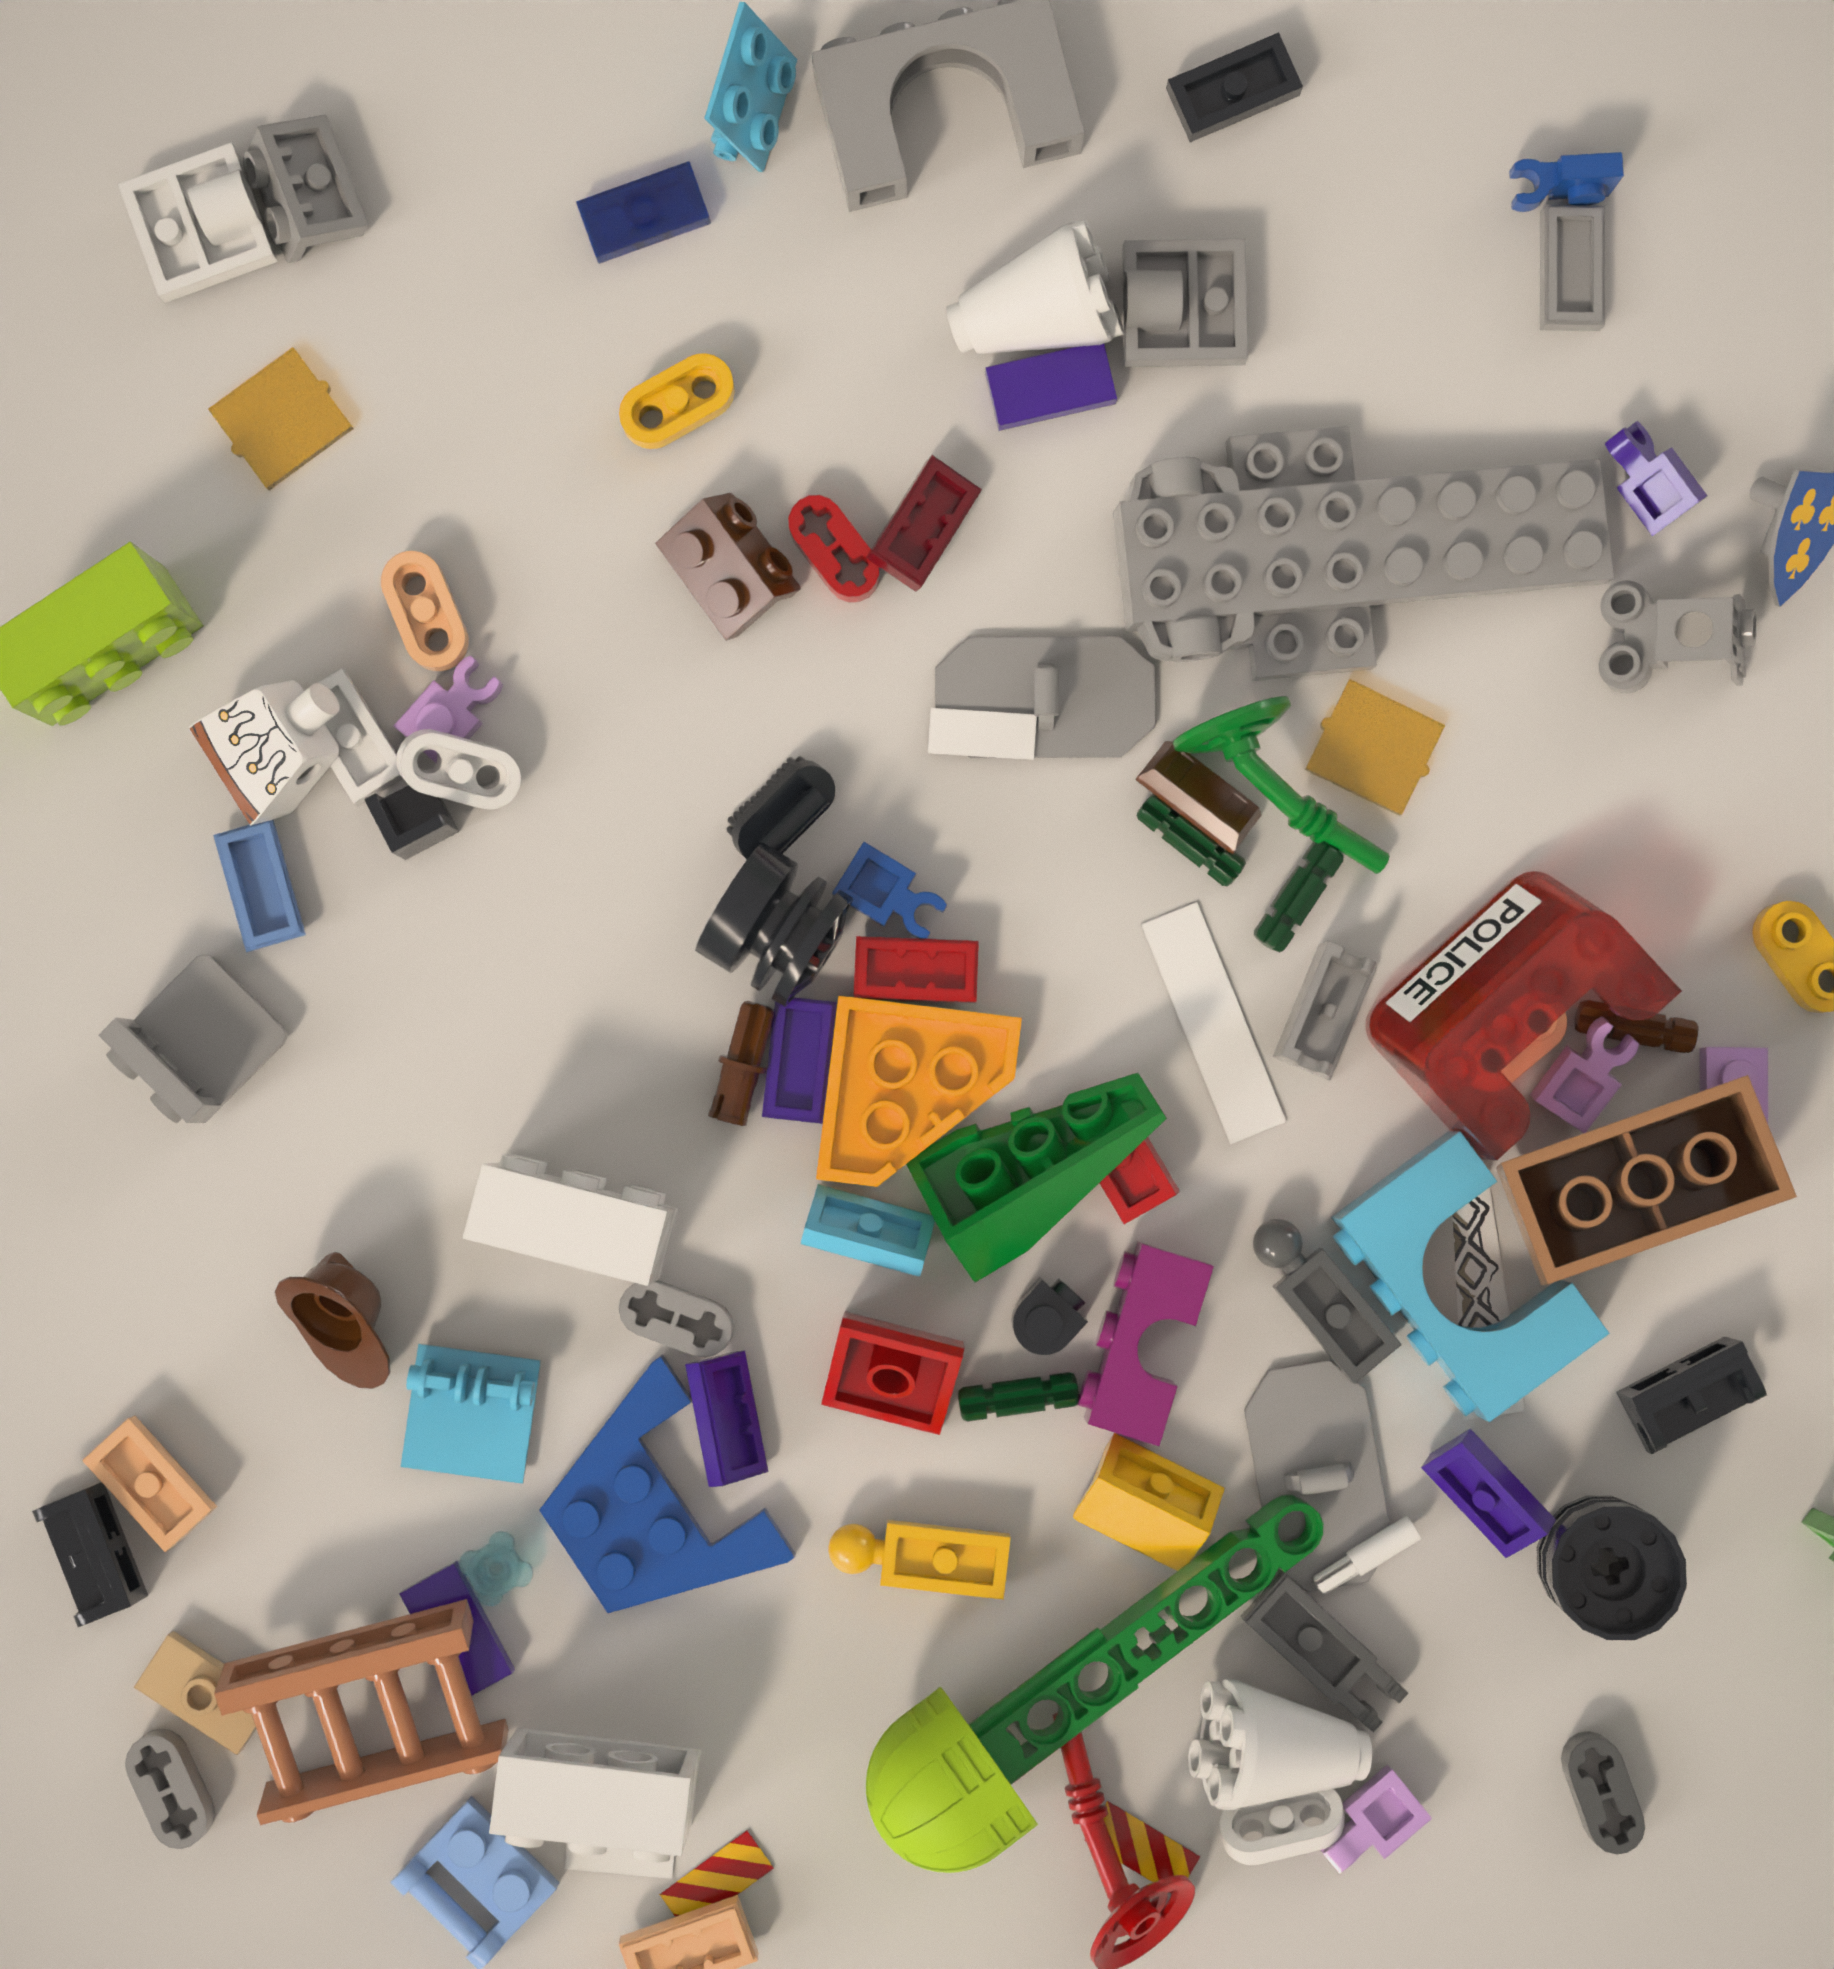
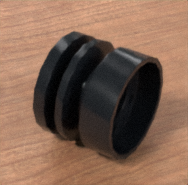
[695,842,853,1007]
[1536,1496,1687,1640]

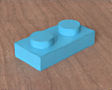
[801,1184,935,1277]

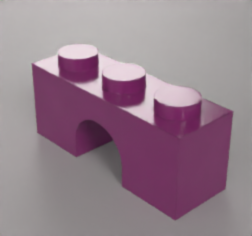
[1077,1241,1214,1447]

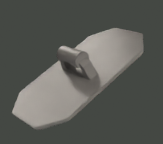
[935,636,1155,758]
[1244,1360,1390,1592]

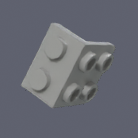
[98,955,287,1123]

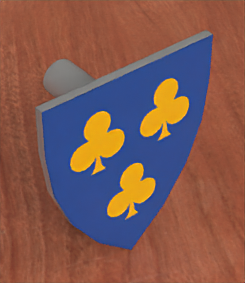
[1750,469,1834,607]

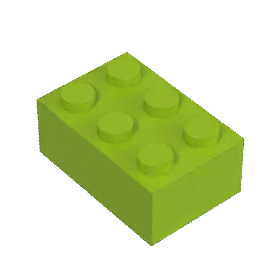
[0,541,204,726]

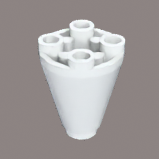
[946,219,1124,354]
[1188,1679,1372,1810]

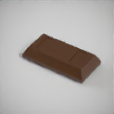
[1135,741,1262,854]

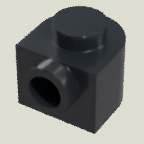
[1011,1277,1088,1355]

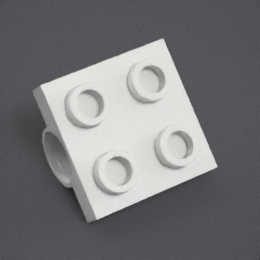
[118,142,278,303]

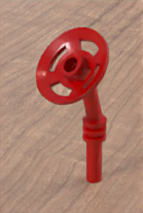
[1052,1712,1195,1969]

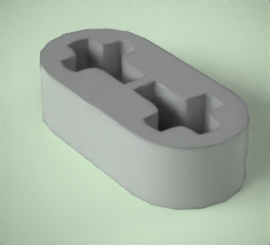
[619,1280,734,1358]
[125,1729,215,1849]

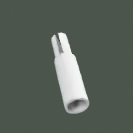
[1313,1515,1421,1595]

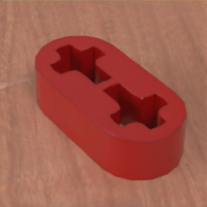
[788,495,880,603]

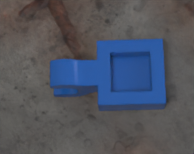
[1509,152,1624,212]

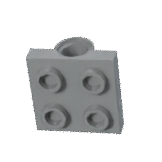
[1122,239,1248,367]

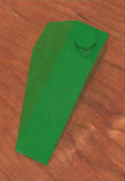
[906,1072,1167,1283]

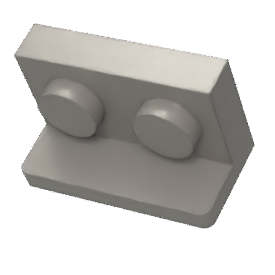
[243,115,369,263]

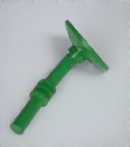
[1173,696,1390,874]

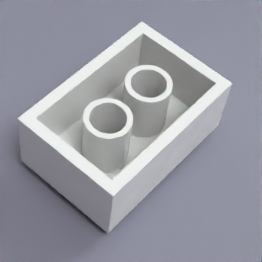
[463,1154,678,1286]
[489,1728,701,1863]

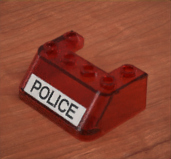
[1365,871,1682,1160]

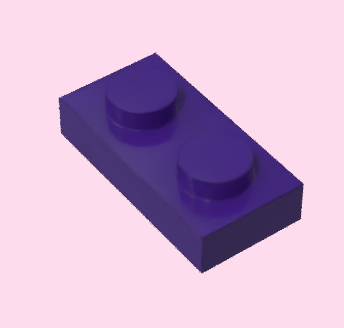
[1421,1428,1556,1558]

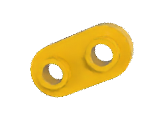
[619,353,735,449]
[1752,901,1834,1013]

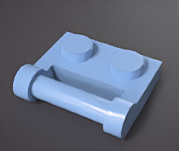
[390,1796,560,1969]

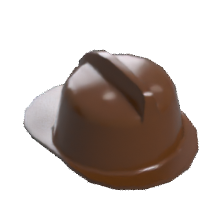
[274,1252,391,1389]

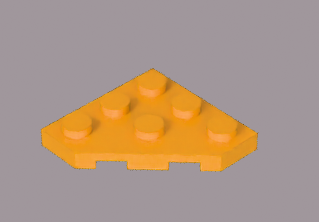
[816,996,1022,1187]

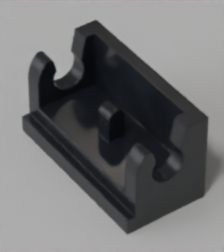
[1616,1336,1767,1454]
[32,1482,149,1627]

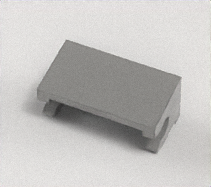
[1273,941,1377,1080]

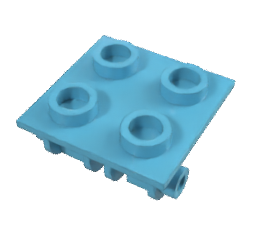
[704,1,797,172]
[401,1344,541,1484]

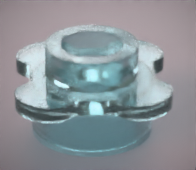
[459,1531,533,1606]

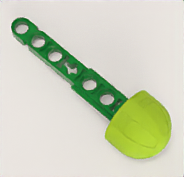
[866,1495,1324,1873]

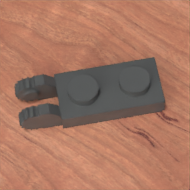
[1241,1571,1408,1733]

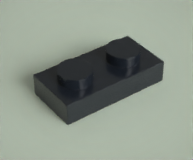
[1166,32,1303,142]

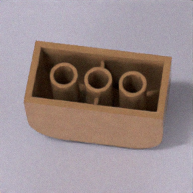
[1496,1075,1797,1286]

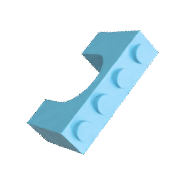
[1331,1131,1610,1422]

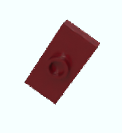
[866,455,982,592]

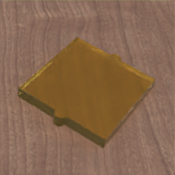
[208,347,354,491]
[1304,679,1445,816]

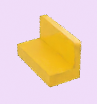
[1073,1433,1225,1571]

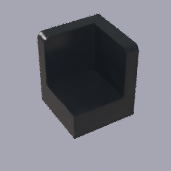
[364,785,459,860]

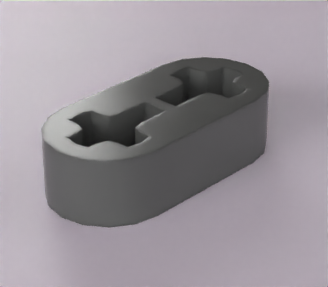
[1561,1731,1645,1855]

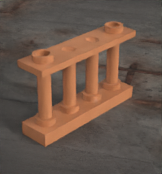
[214,1599,509,1826]

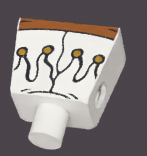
[189,680,340,826]

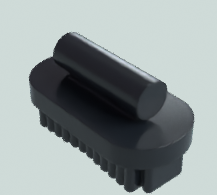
[726,756,835,859]

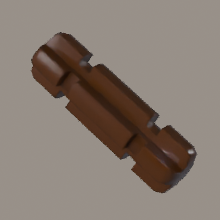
[1575,1000,1699,1053]

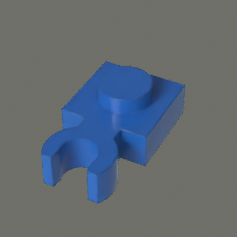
[832,842,947,939]

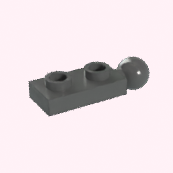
[1253,1219,1402,1384]

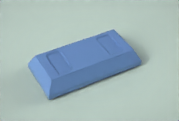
[213,819,306,952]

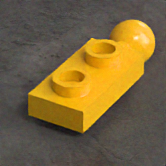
[828,1520,1011,1600]

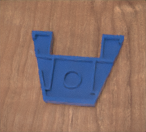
[539,1355,796,1613]

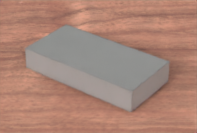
[1540,205,1605,331]

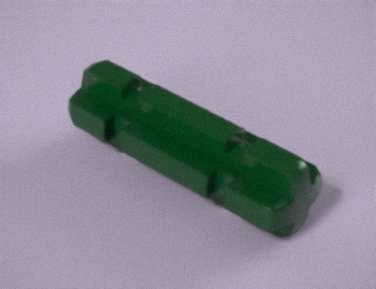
[1136,793,1246,886]
[1254,841,1344,953]
[958,1372,1079,1422]

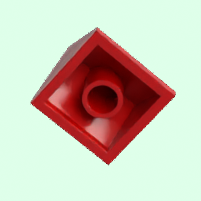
[821,1311,965,1435]

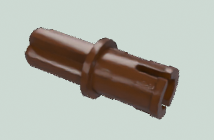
[708,1001,774,1126]

